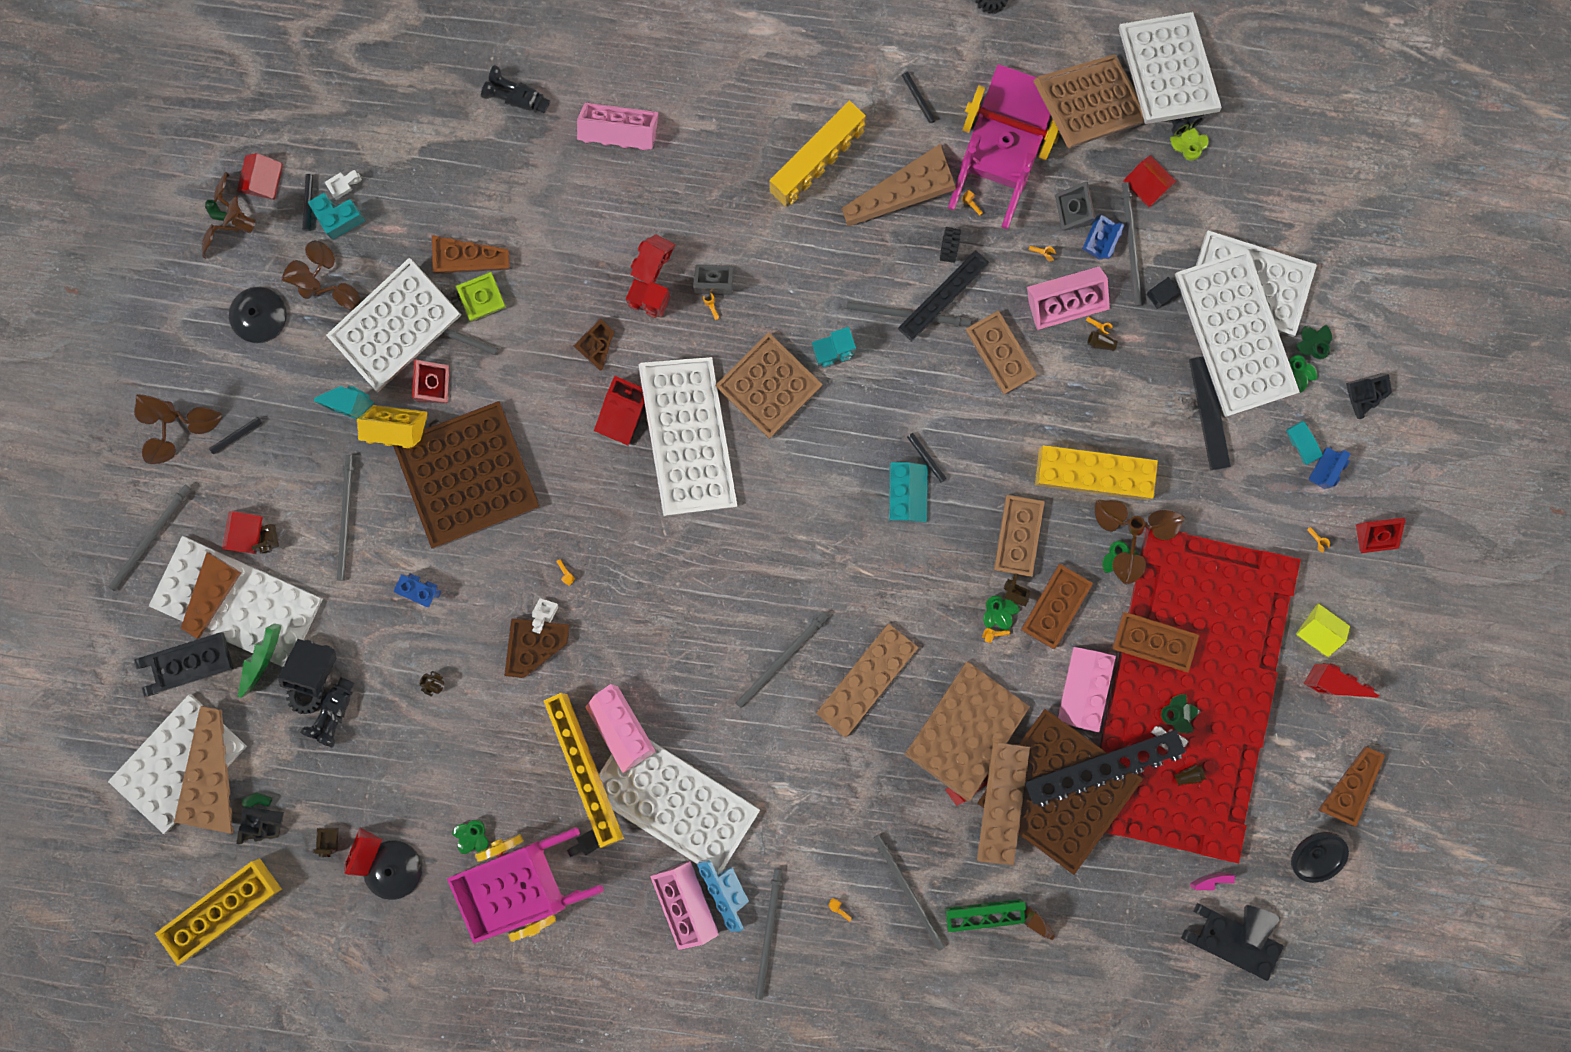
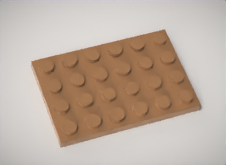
[1033,54,1145,149]
[904,661,1030,801]

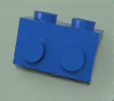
[1082,214,1124,260]
[1308,447,1351,489]
[394,573,441,607]

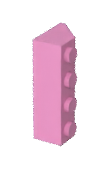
[577,103,659,150]
[1027,266,1110,330]
[1058,647,1116,732]
[585,684,656,773]
[650,861,719,950]

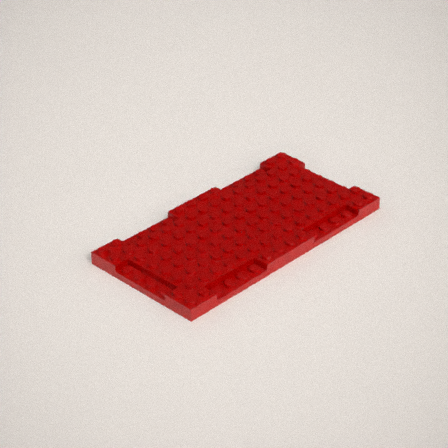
[1100,525,1301,864]

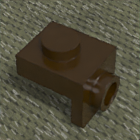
[251,524,279,554]
[1003,574,1031,607]
[313,827,339,857]

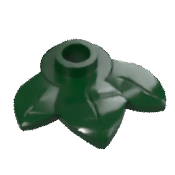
[1296,325,1332,360]
[1161,694,1200,733]

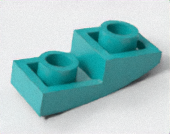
[1286,421,1323,465]

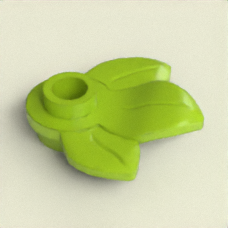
[1170,128,1209,161]

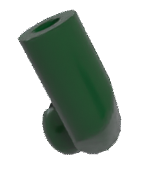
[205,199,227,221]
[242,792,273,808]

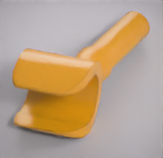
[962,190,983,216]
[1029,246,1056,261]
[703,293,720,320]
[1086,317,1113,335]
[1307,527,1330,553]
[556,559,575,586]
[982,628,1010,643]
[829,898,852,922]

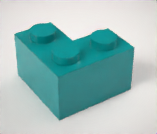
[308,193,365,240]
[811,327,856,368]

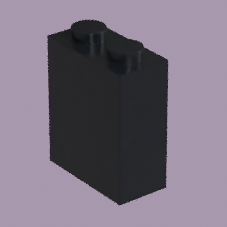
[278,639,337,698]

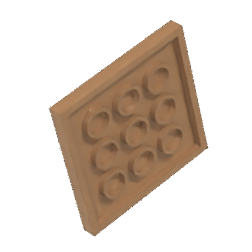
[715,332,823,439]

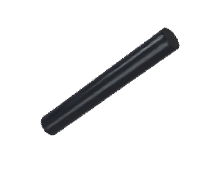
[901,71,936,123]
[302,174,313,231]
[209,417,262,454]
[907,433,947,483]

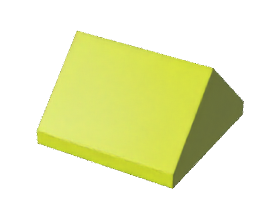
[1296,603,1350,657]

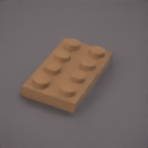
[965,310,1037,395]
[993,495,1045,577]

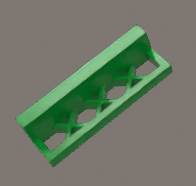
[945,899,1026,933]

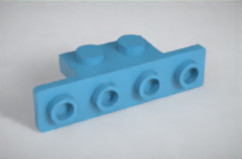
[697,861,749,932]

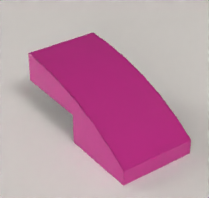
[1190,873,1235,891]

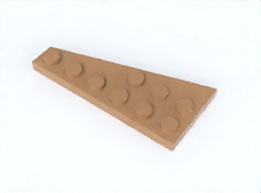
[842,144,956,226]
[174,706,234,834]

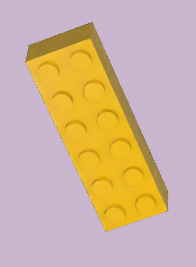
[769,100,866,207]
[1035,445,1158,501]
[155,858,282,966]

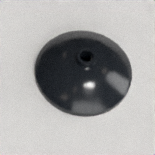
[229,287,287,343]
[1291,832,1349,883]
[363,840,422,900]

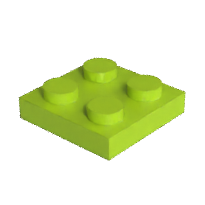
[456,272,506,322]

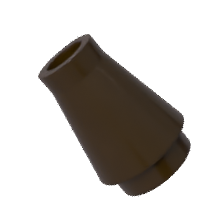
[1087,330,1118,351]
[1174,764,1206,786]

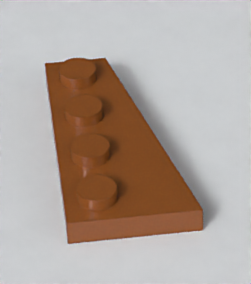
[432,235,510,274]
[181,552,242,639]
[1318,747,1385,827]

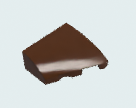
[573,318,614,371]
[1024,906,1055,940]

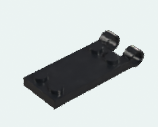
[134,632,234,697]
[1181,903,1284,981]

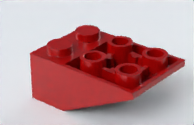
[594,376,645,446]
[1303,663,1380,698]

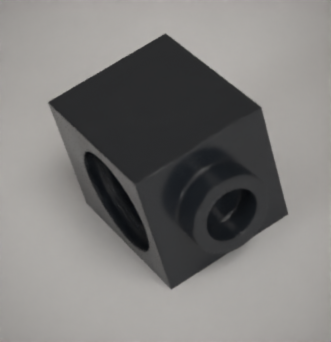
[1146,277,1180,309]

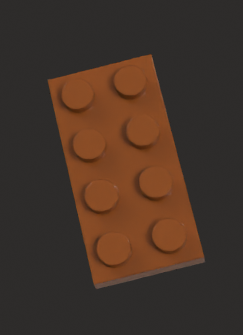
[1020,564,1093,650]
[1112,612,1199,672]

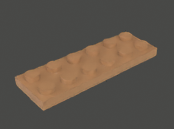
[816,623,918,738]
[977,742,1030,865]

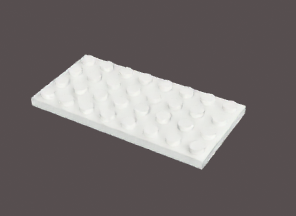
[1175,249,1300,417]
[638,357,737,516]
[149,536,323,667]
[599,739,760,875]

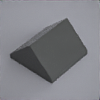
[1055,181,1095,231]
[693,265,733,295]

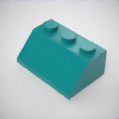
[314,385,374,420]
[888,462,928,523]

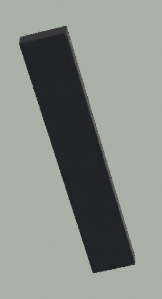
[898,250,990,342]
[1189,356,1231,471]

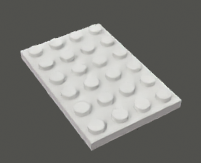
[1119,12,1222,124]
[1196,231,1317,337]
[326,258,461,392]
[108,694,247,834]

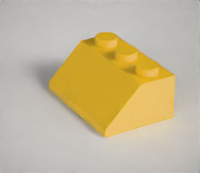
[357,405,427,448]

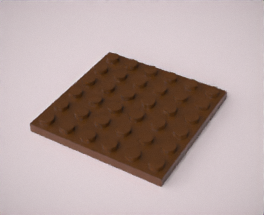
[393,401,541,549]
[977,709,1143,875]

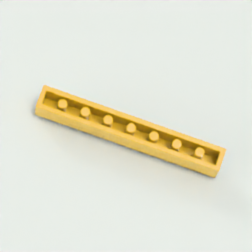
[544,693,624,848]

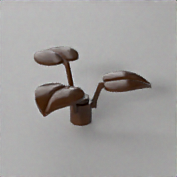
[202,172,256,259]
[282,240,361,311]
[134,394,222,464]
[1095,500,1185,585]

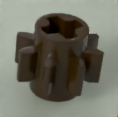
[419,671,444,697]

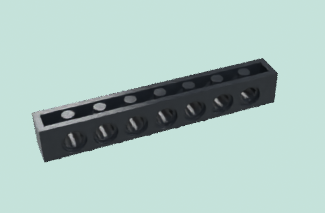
[1025,730,1186,807]

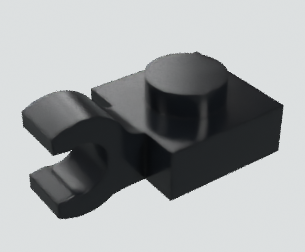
[567,829,600,857]

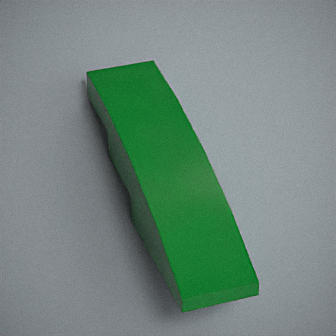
[237,623,282,698]

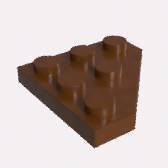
[504,618,570,678]

